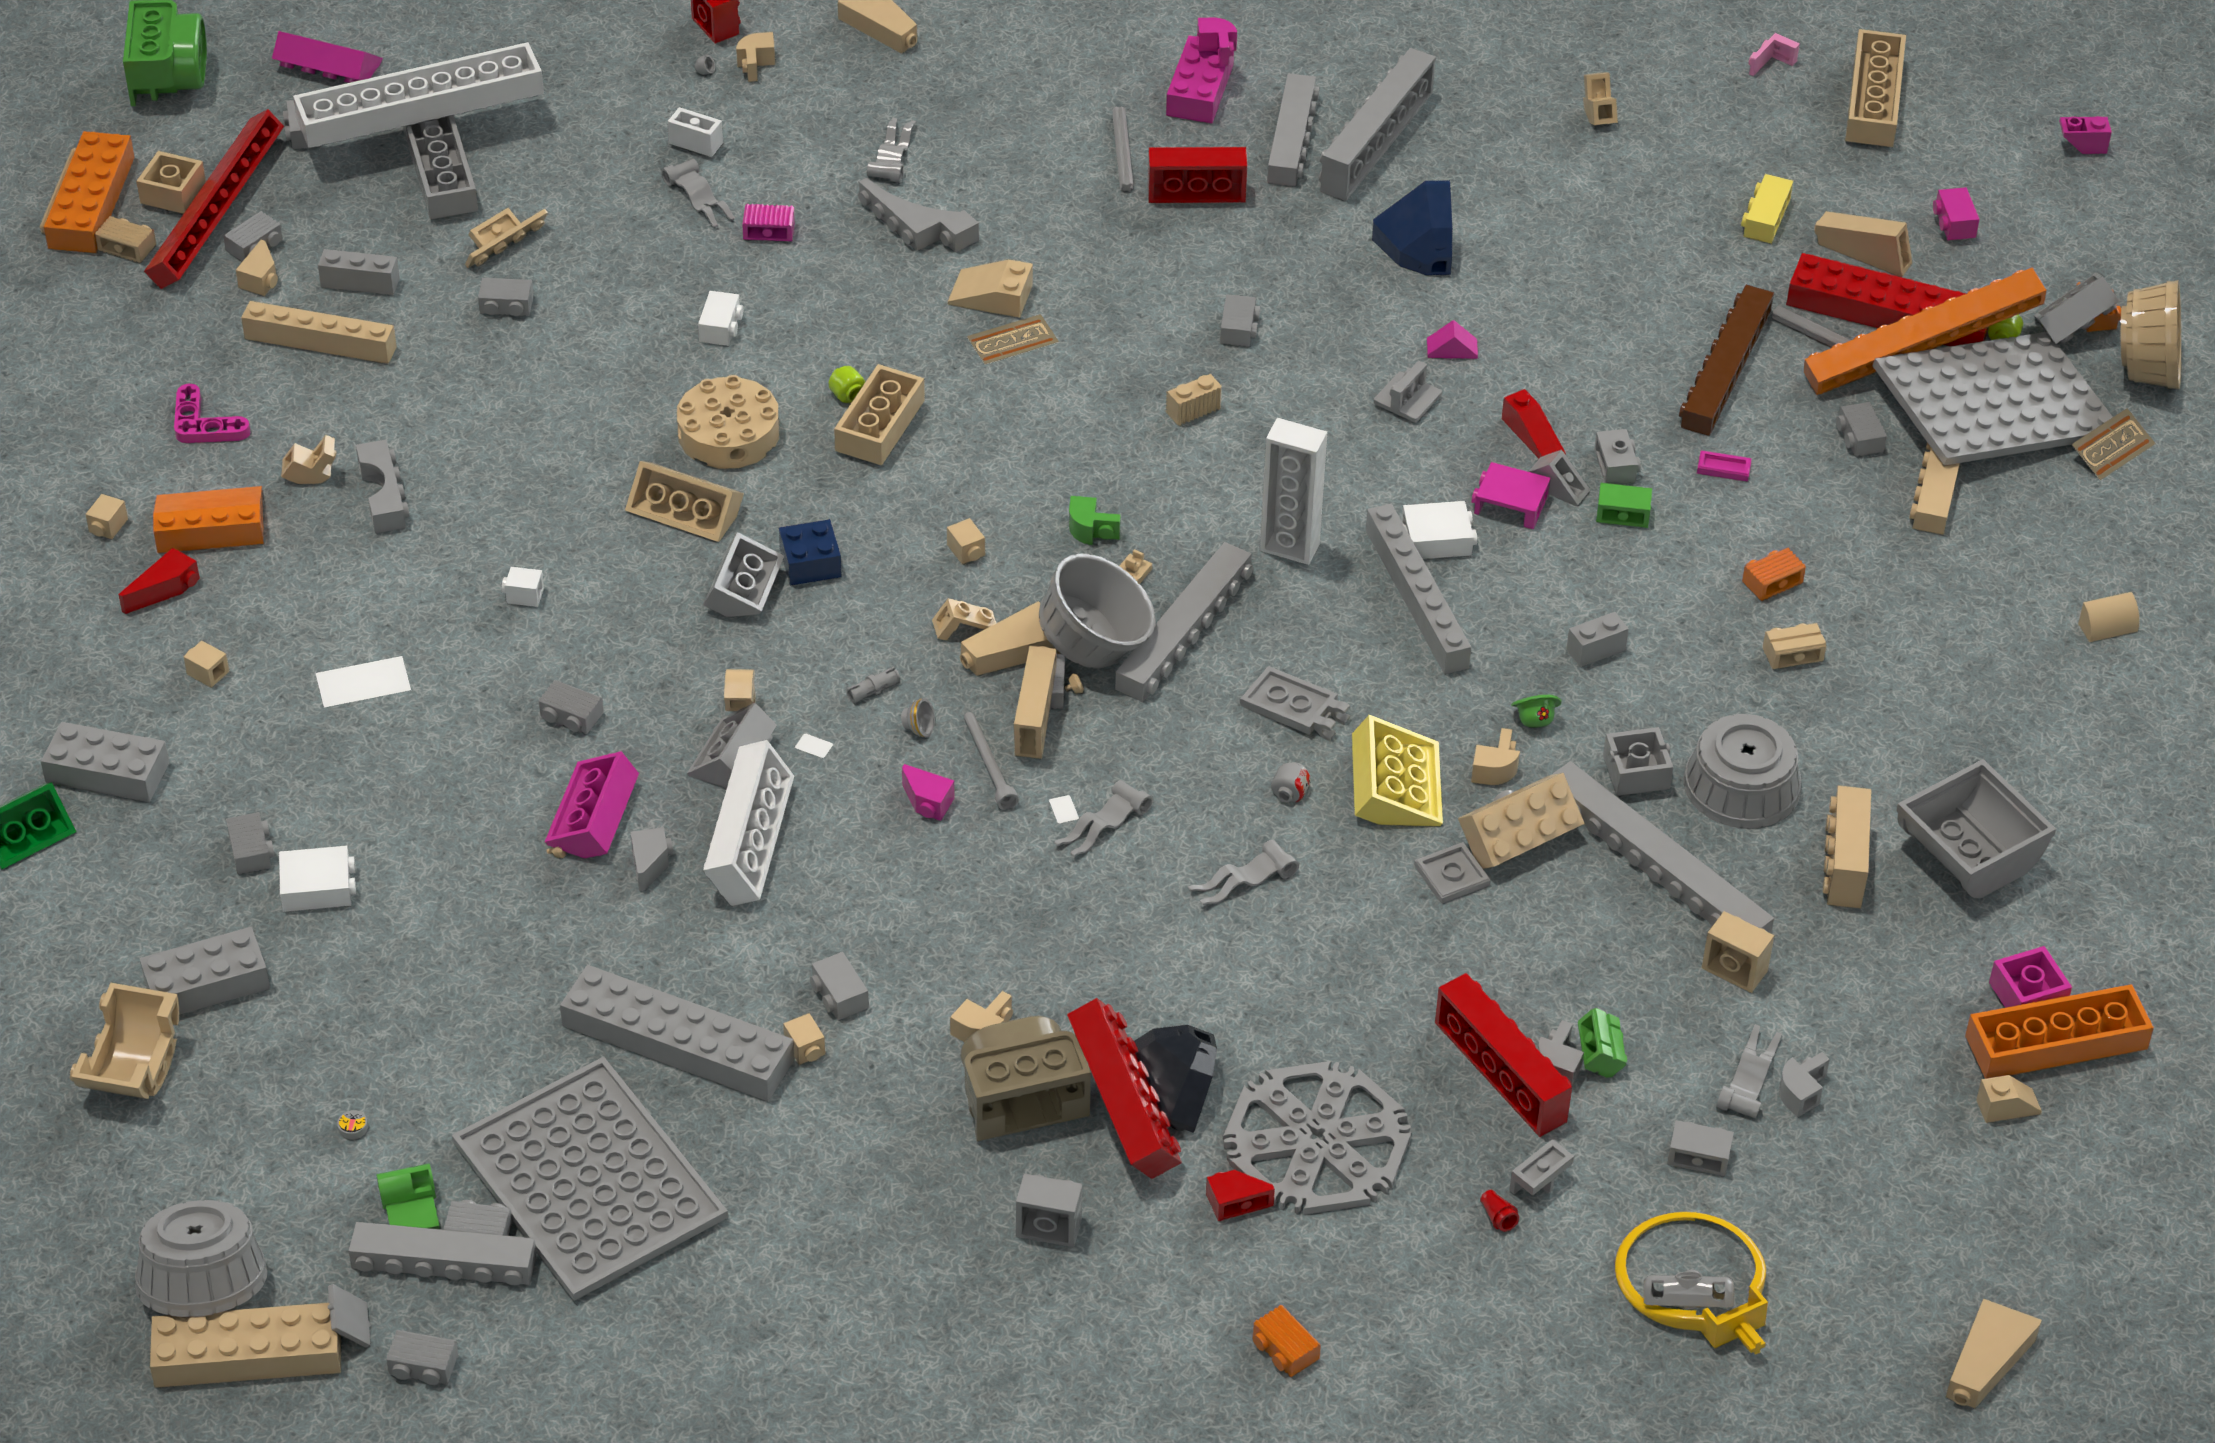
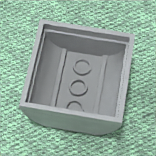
[1896,759,2056,898]

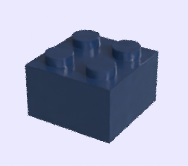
[779,519,842,586]

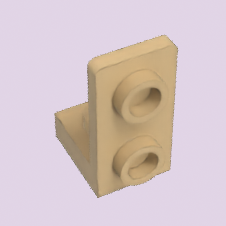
[932,598,996,640]

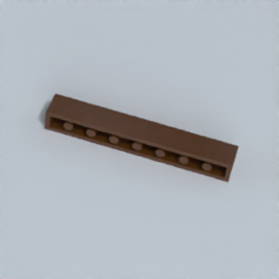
[1679,284,1774,436]

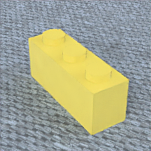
[1741,174,1793,244]

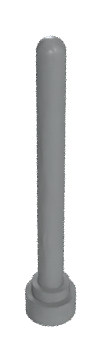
[964,712,1019,810]

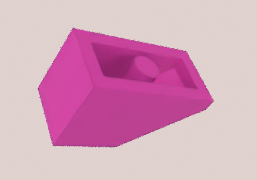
[902,764,955,821]

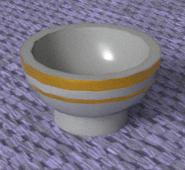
[901,698,935,737]

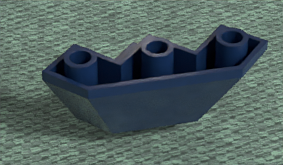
[1372,180,1453,275]

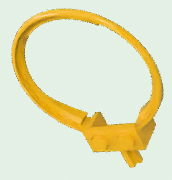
[1615,1212,1768,1355]

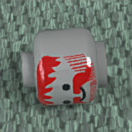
[1271,762,1311,802]

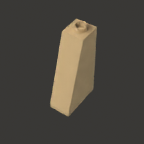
[838,0,917,54]
[1815,211,1912,277]
[960,601,1061,676]
[1014,646,1057,759]
[1946,1299,2042,1408]

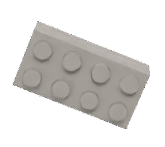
[41,722,169,802]
[139,926,270,1015]

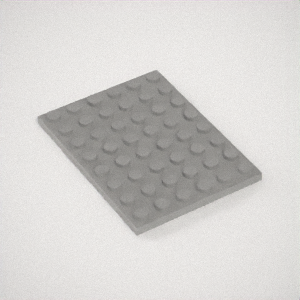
[1873,332,2113,466]
[452,1056,728,1301]

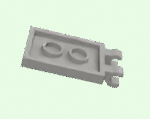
[1240,666,1350,741]

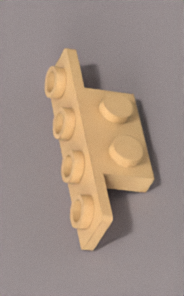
[465,208,548,268]

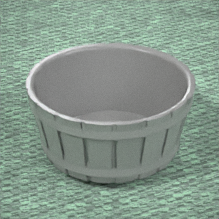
[1039,554,1156,669]
[1683,714,1801,829]
[135,1200,268,1317]

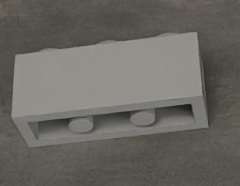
[318,249,400,295]

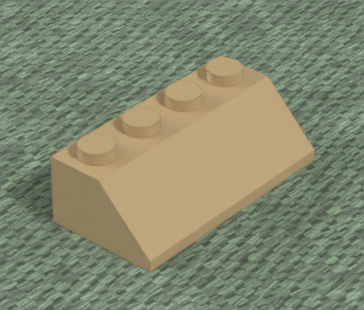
[625,461,744,542]

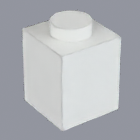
[502,567,544,607]

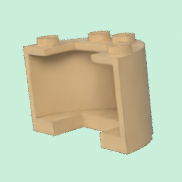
[70,983,179,1099]

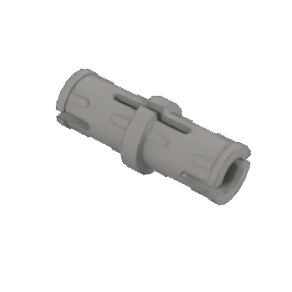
[846,666,901,704]

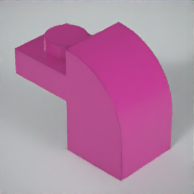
[1197,17,1237,66]

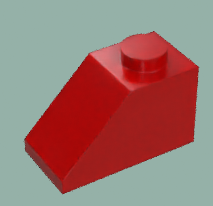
[1206,1169,1275,1221]

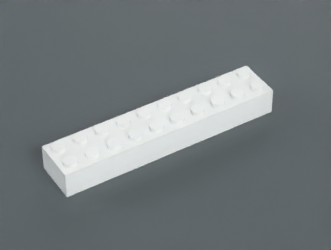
[293,42,544,148]

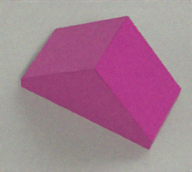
[1427,320,1478,359]

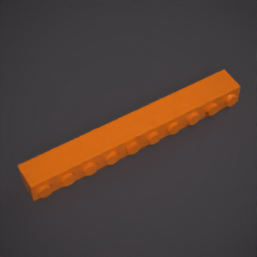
[1804,267,2047,395]

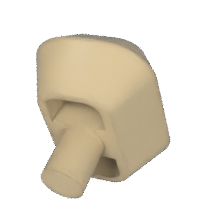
[1065,673,1084,693]
[547,847,566,858]

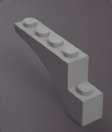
[858,178,979,252]

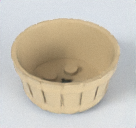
[2121,280,2181,389]

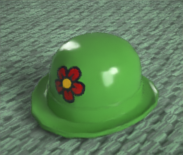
[1511,695,1562,728]

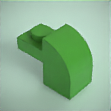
[1069,496,1121,545]

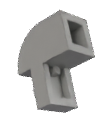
[1538,1020,1584,1087]
[1779,1052,1830,1118]

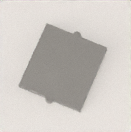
[328,1284,371,1347]

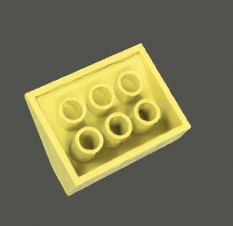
[1352,715,1443,826]

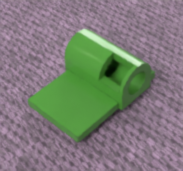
[376,1163,440,1229]

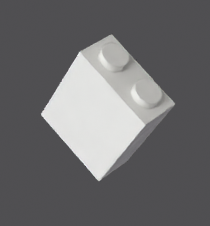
[1402,501,1477,559]
[279,846,356,912]

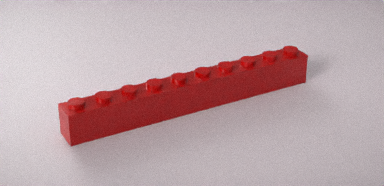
[144,109,284,289]

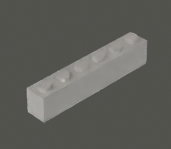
[1267,73,1320,186]
[349,1222,536,1286]

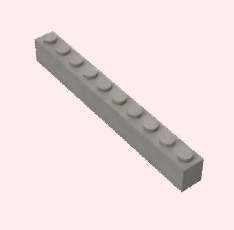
[1551,761,1774,934]

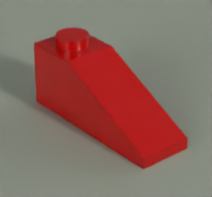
[1501,389,1566,459]
[118,548,200,614]

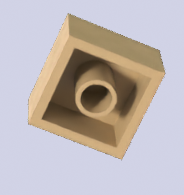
[136,151,206,214]
[1702,911,1774,993]

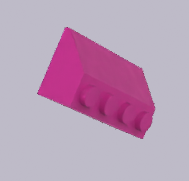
[272,31,383,83]
[545,751,639,859]

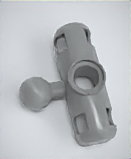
[1644,1269,1735,1309]

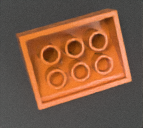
[153,486,264,553]

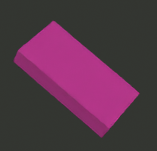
[1697,450,1752,482]

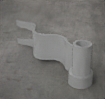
[867,118,916,183]
[661,159,735,228]
[1054,780,1153,857]
[1188,840,1299,905]
[1716,1024,1782,1119]

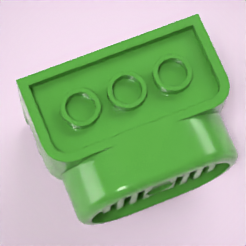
[123,0,207,106]

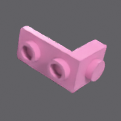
[1748,33,1800,76]

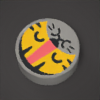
[337,1110,368,1140]

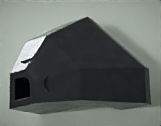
[1134,1025,1217,1133]

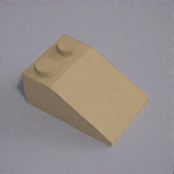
[948,259,1033,318]

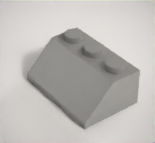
[2034,272,2119,344]
[703,532,784,617]
[687,703,777,788]

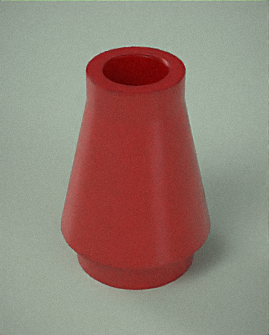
[1480,1190,1519,1232]

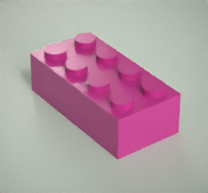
[1166,35,1234,124]

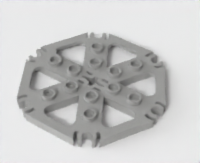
[1223,1061,1412,1215]

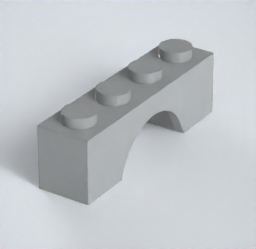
[356,439,410,533]

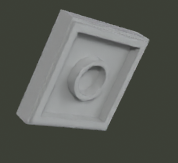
[1414,842,1491,904]

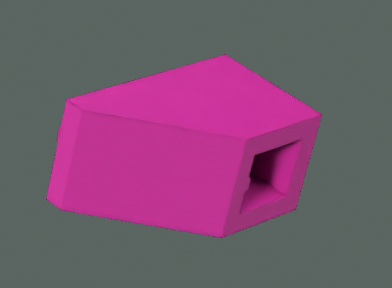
[2059,116,2112,154]

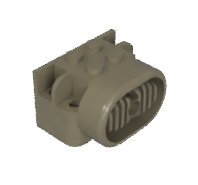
[960,1016,1091,1141]

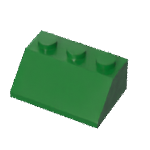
[0,782,77,870]

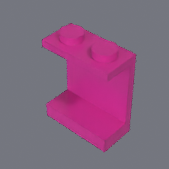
[1471,462,1551,530]

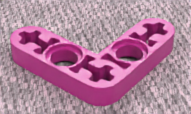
[174,383,251,443]

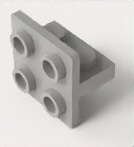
[1374,360,1442,422]

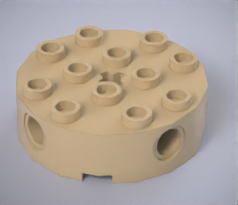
[677,375,779,469]

